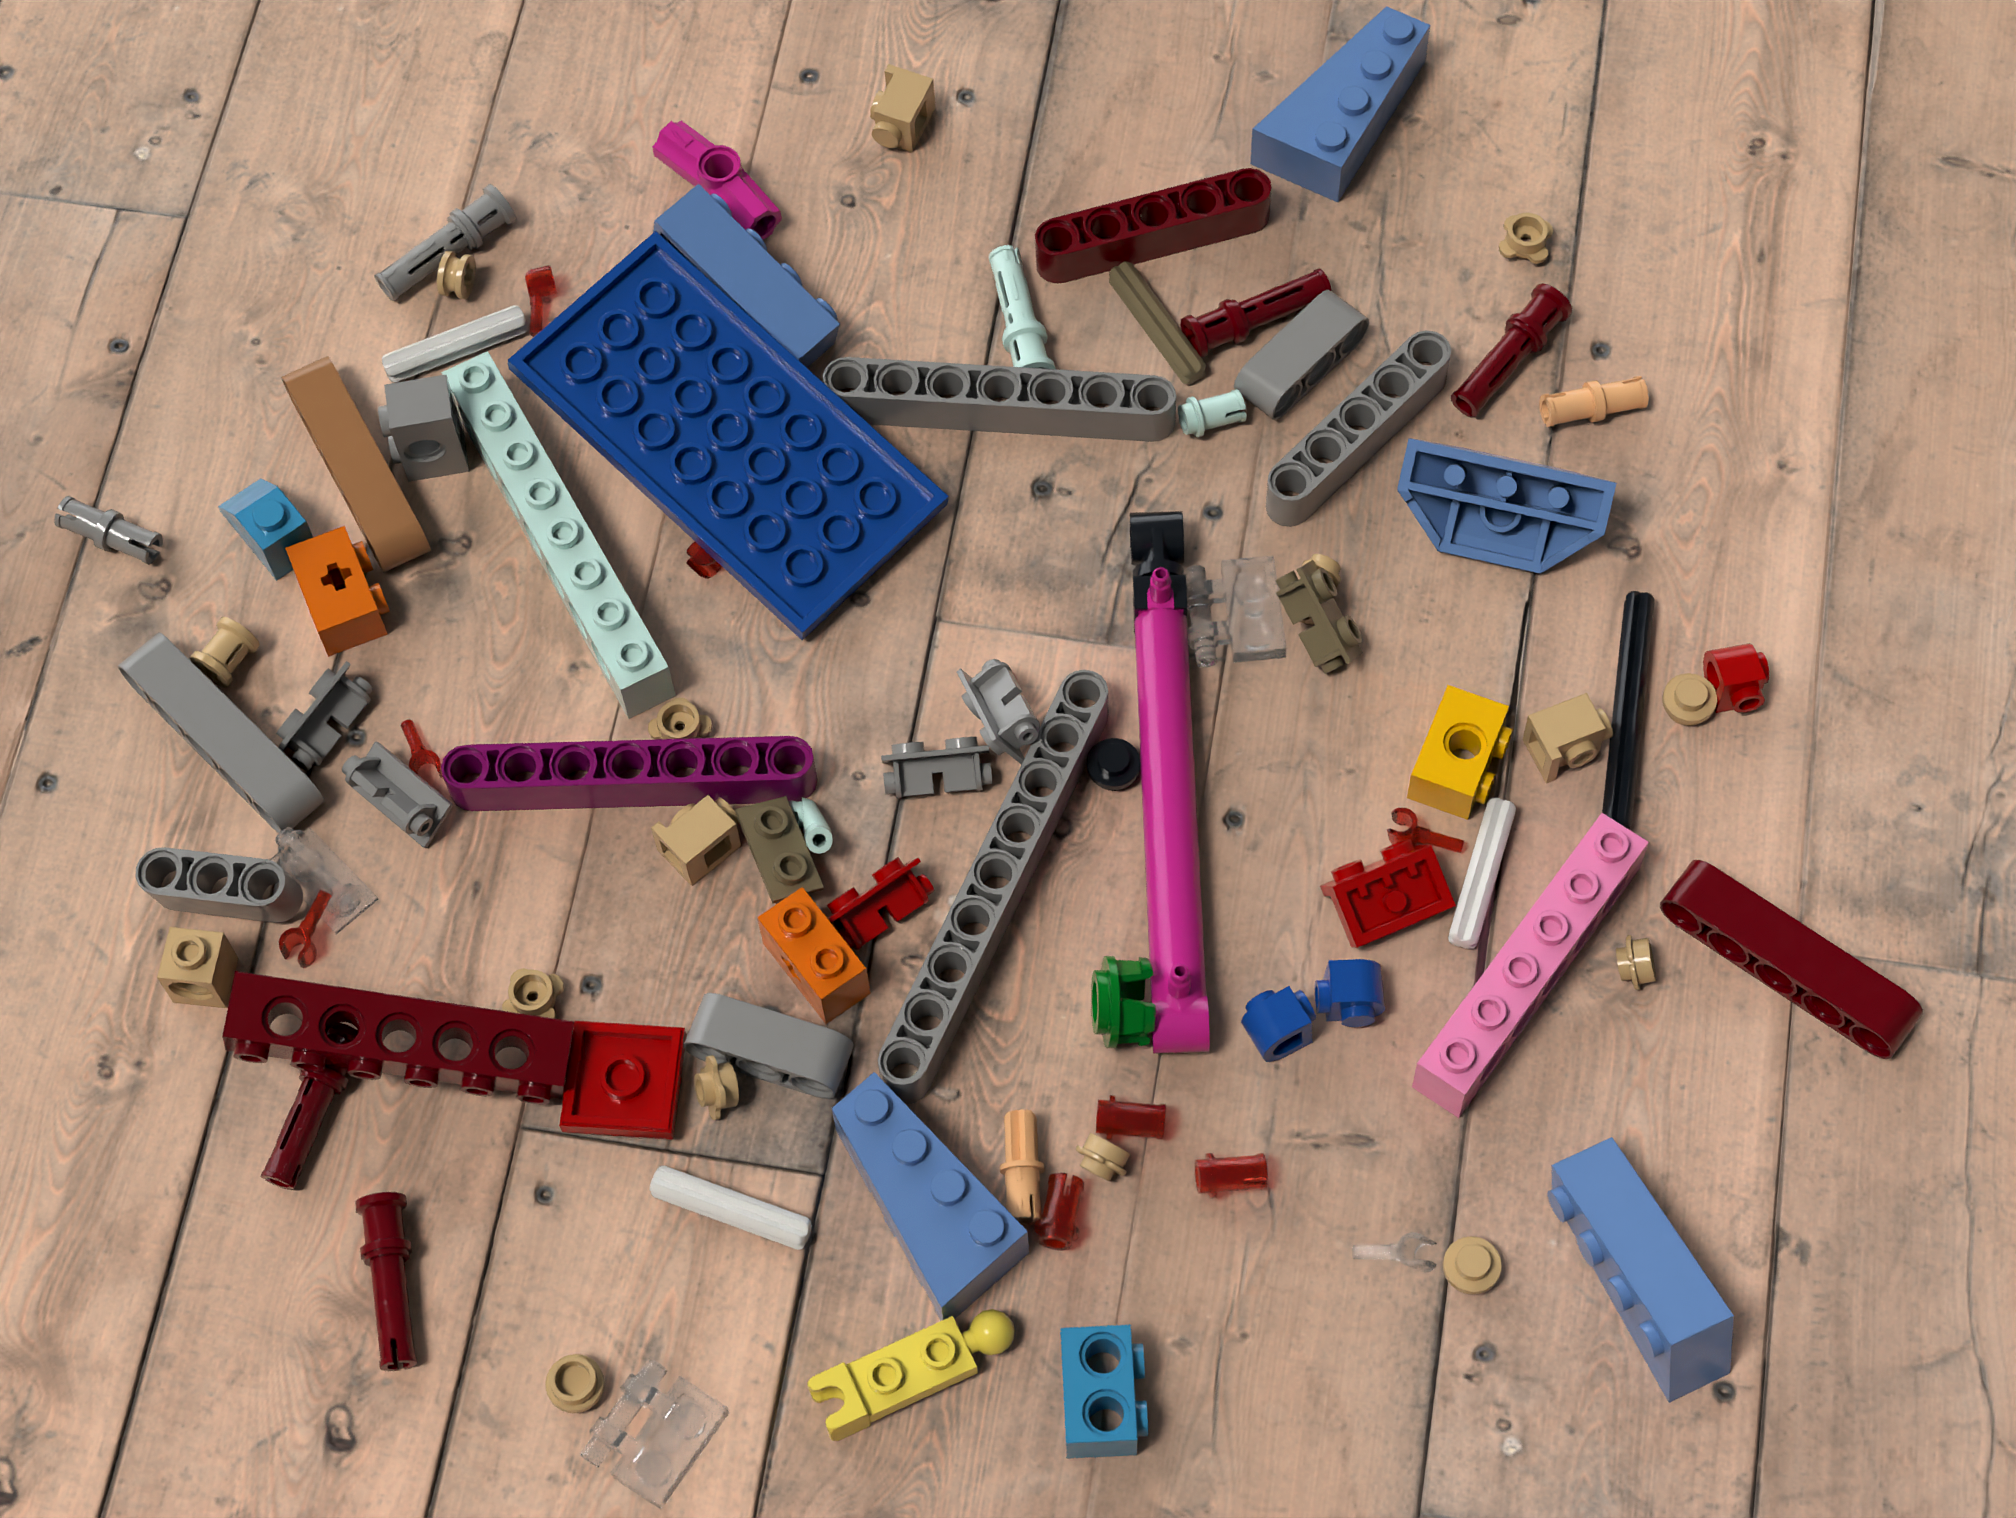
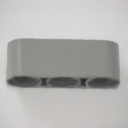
[1234,290,1370,420]
[135,847,303,923]
[683,993,854,1099]

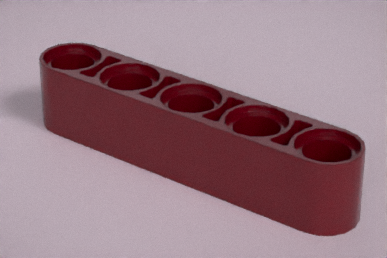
[1035,168,1272,284]
[1660,860,1923,1059]

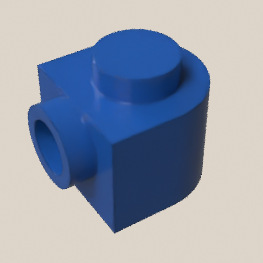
[1315,959,1385,1027]
[1241,986,1316,1062]

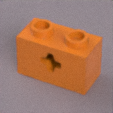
[285,526,390,657]
[757,887,871,1024]

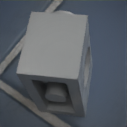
[378,374,469,482]

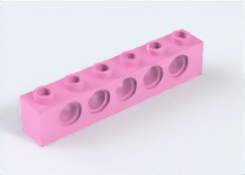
[1412,813,1649,1118]

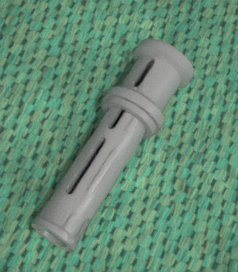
[374,184,516,301]

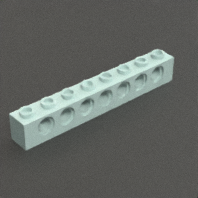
[441,351,676,719]

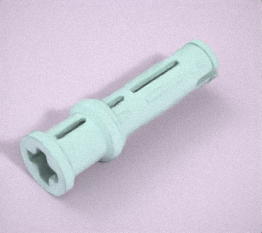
[988,245,1056,369]

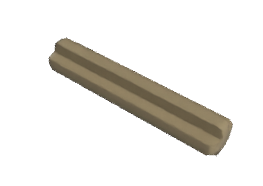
[1109,261,1206,385]

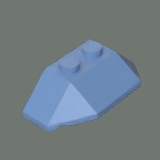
[1397,438,1617,574]

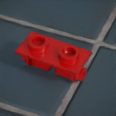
[827,857,935,951]

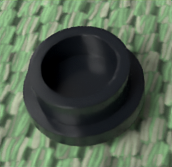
[1087,738,1141,791]

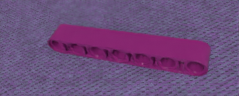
[441,736,818,811]

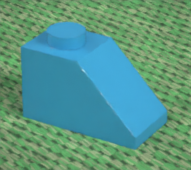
[218,478,313,581]

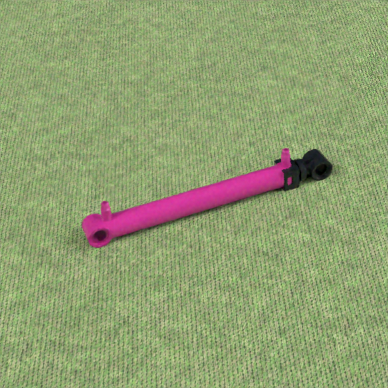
[1130,511,1210,1054]

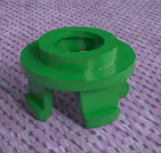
[1091,956,1156,1048]

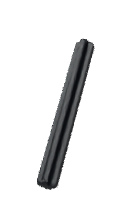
[1602,591,1655,830]

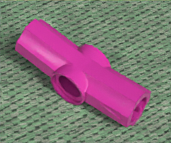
[652,120,781,240]

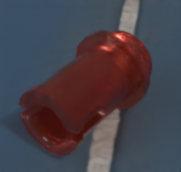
[1095,1095,1166,1140]
[1194,1153,1268,1198]
[1034,1173,1085,1251]

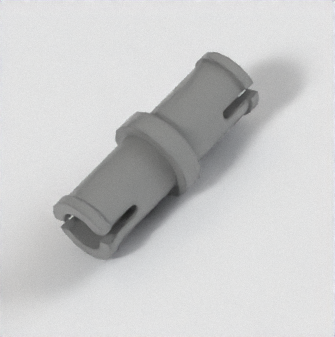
[54,496,163,565]

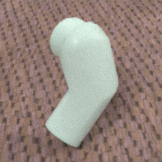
[788,797,833,854]

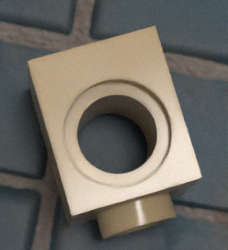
[157,927,239,1009]

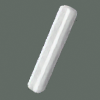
[382,305,528,383]
[1448,798,1516,949]
[649,1166,812,1250]

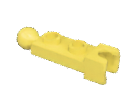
[807,1309,1015,1441]

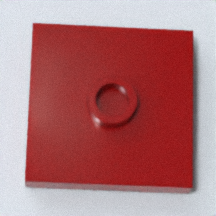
[559,1021,687,1140]

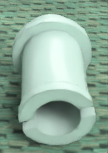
[1178,389,1247,438]

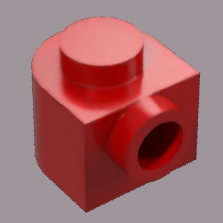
[1703,643,1769,713]

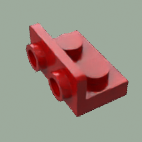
[1320,839,1456,948]

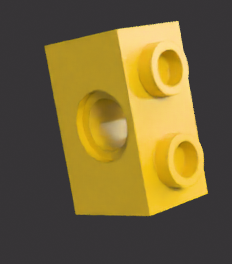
[1407,685,1513,820]

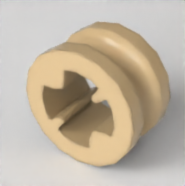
[437,251,476,299]

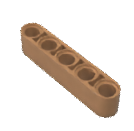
[281,356,431,573]

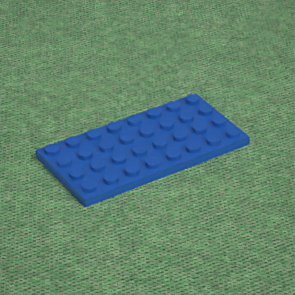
[507,231,949,640]

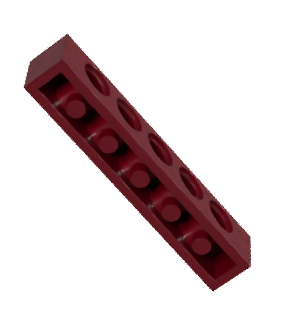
[222,971,574,1104]

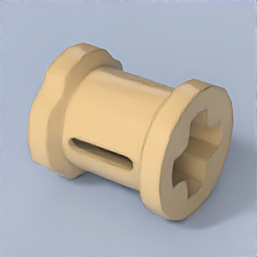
[190,617,260,687]

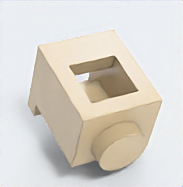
[870,64,936,153]
[1522,693,1613,784]
[651,795,741,886]

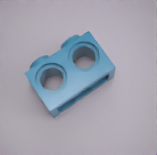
[1060,1325,1148,1459]

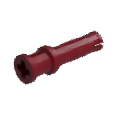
[1180,268,1332,359]
[1451,283,1573,417]
[261,1022,359,1190]
[355,1192,417,1371]

